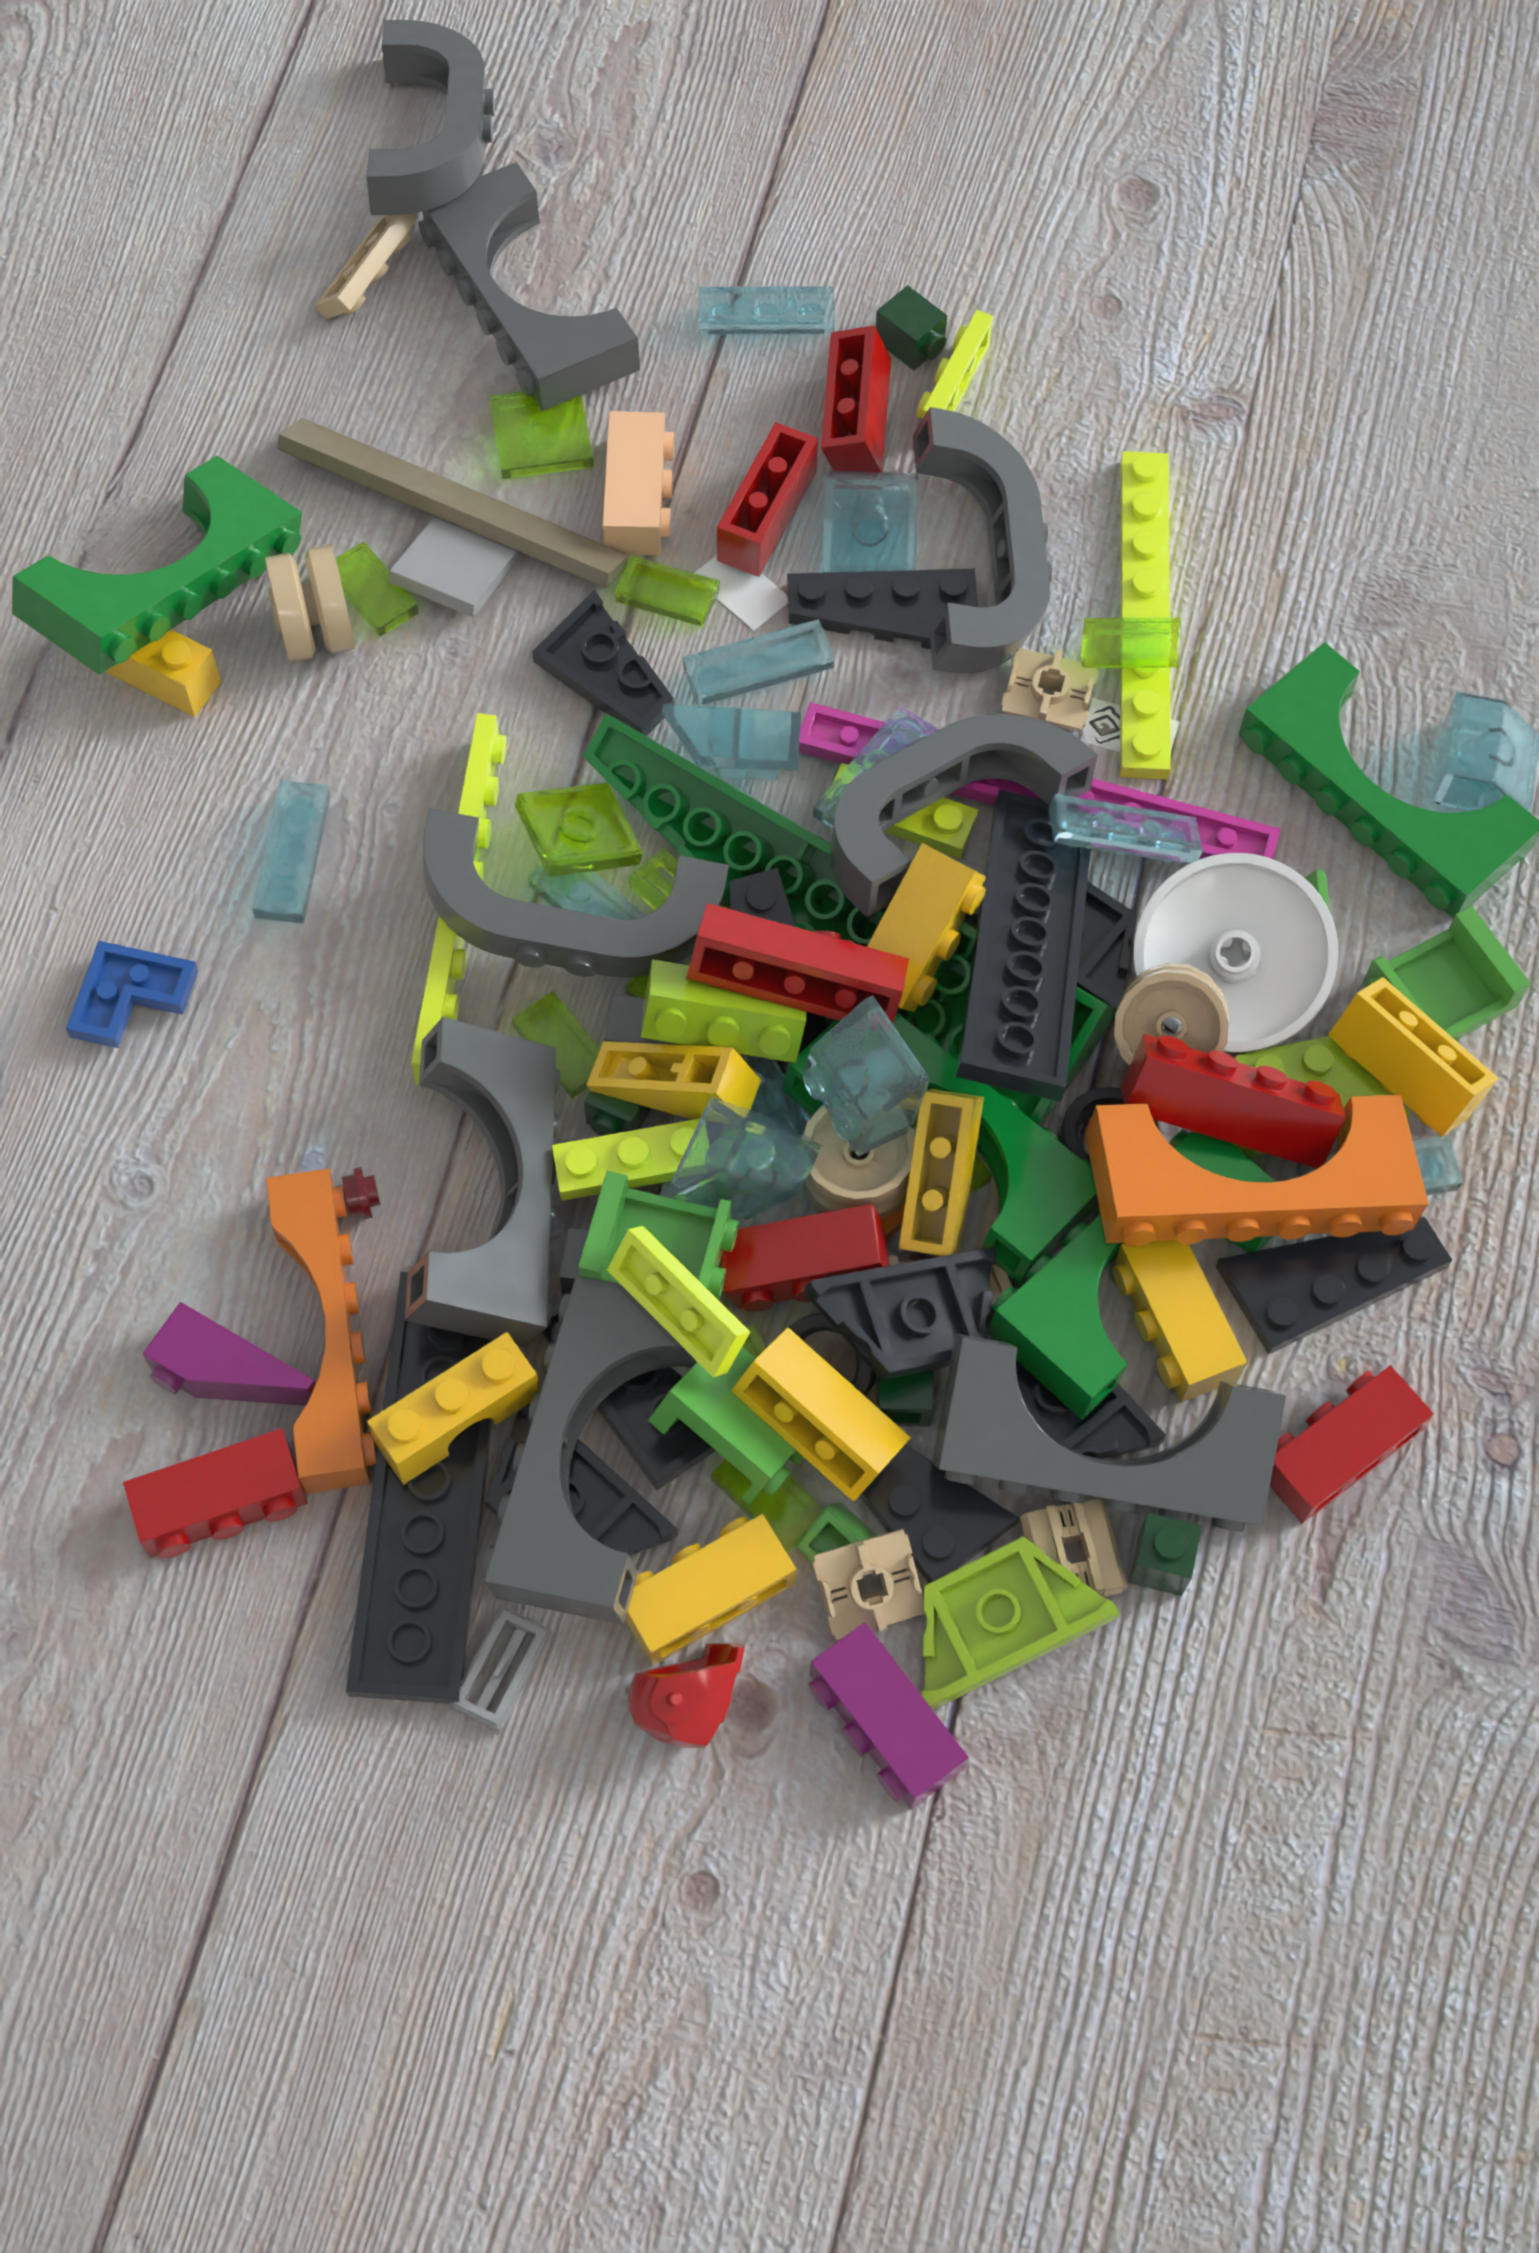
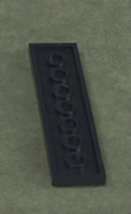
[956,789,1095,1102]
[346,1272,493,1704]

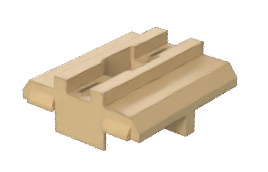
[1000,648,1099,732]
[1020,1498,1128,1597]
[812,1529,925,1640]

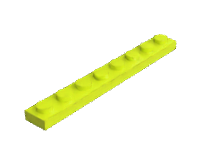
[1120,451,1171,780]
[411,713,506,1086]

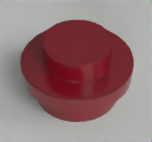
[342,1167,381,1220]

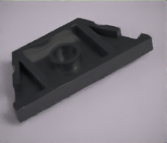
[965,881,1137,1018]
[804,1246,997,1380]
[1016,1360,1166,1459]
[485,1403,678,1556]

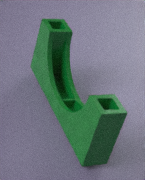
[12,456,302,675]
[1238,642,1539,919]
[782,1010,1098,1285]
[988,1129,1276,1420]

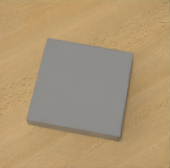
[389,516,518,618]

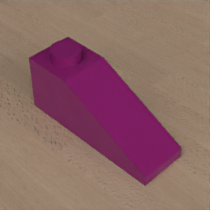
[142,1302,316,1406]

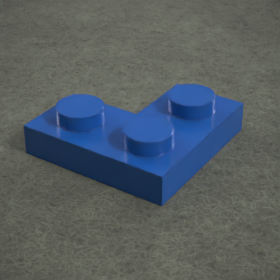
[66,941,198,1048]

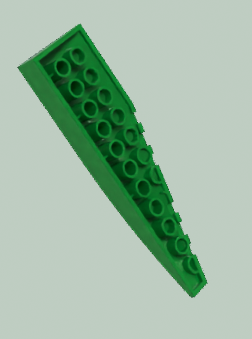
[582,713,1117,1126]

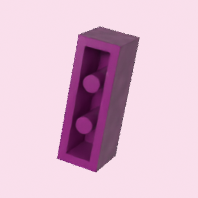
[808,1622,969,1810]

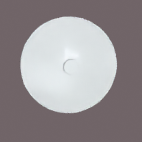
[1134,853,1339,1055]

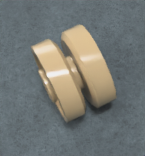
[265,544,355,663]
[1114,963,1229,1066]
[801,1094,915,1219]

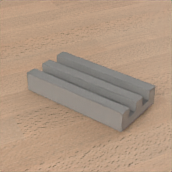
[450,1606,552,1733]

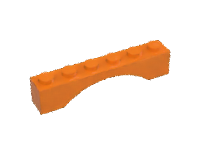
[266,1168,377,1494]

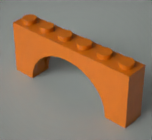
[1085,1095,1429,1246]

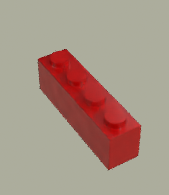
[686,903,909,1034]
[1121,1034,1346,1169]

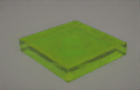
[489,391,594,479]
[515,782,643,877]

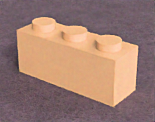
[603,411,674,555]

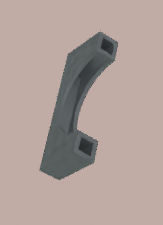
[418,162,640,411]

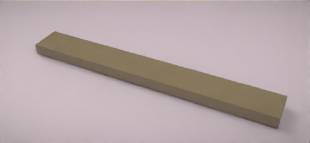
[277,418,629,588]

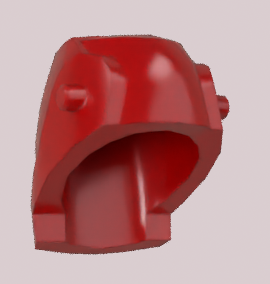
[628,1643,745,1748]

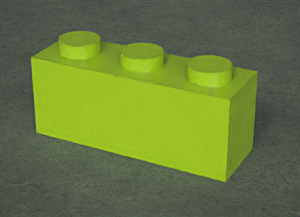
[641,959,806,1063]

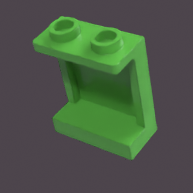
[1363,906,1531,1040]
[578,1171,739,1300]
[648,1347,804,1505]

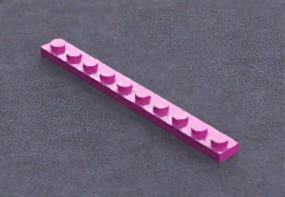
[795,702,1281,861]

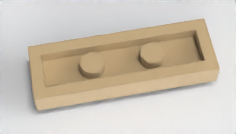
[314,213,419,320]

